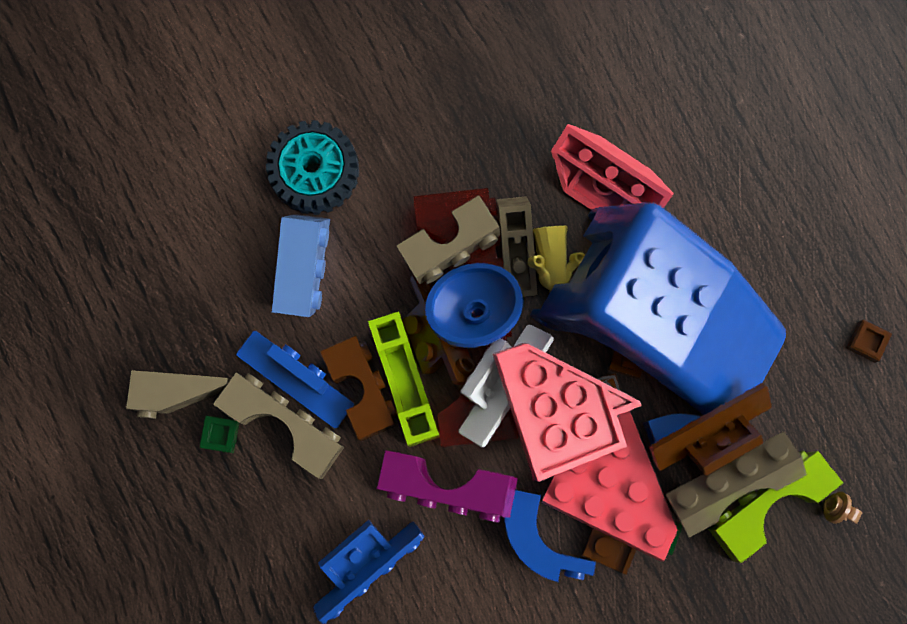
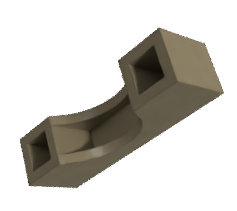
[213,373,344,479]
[666,432,807,537]

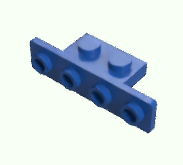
[237,331,354,429]
[313,520,425,624]

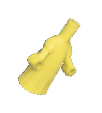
[528,225,585,292]

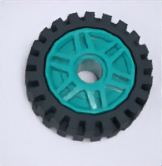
[266,120,359,215]

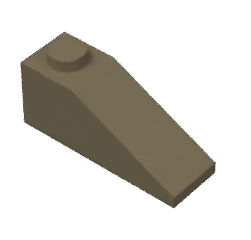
[496,196,537,297]
[126,370,230,419]

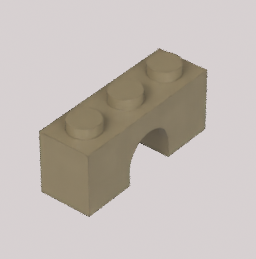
[397,195,501,284]

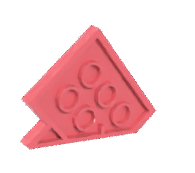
[493,343,641,482]
[542,411,677,562]

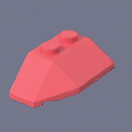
[551,124,674,210]

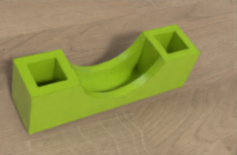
[368,311,440,447]
[708,450,843,563]

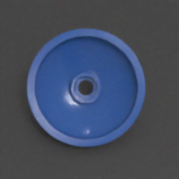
[425,263,523,347]

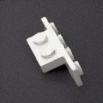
[459,324,554,447]

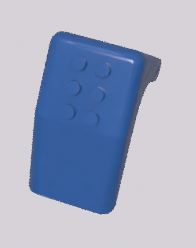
[530,203,786,415]

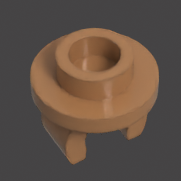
[824,492,862,524]

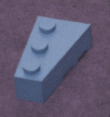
[272,214,330,317]

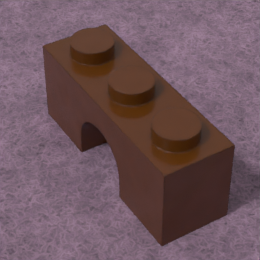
[320,336,398,442]

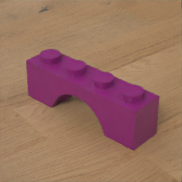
[377,450,518,523]

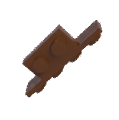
[402,275,475,385]
[650,383,772,476]

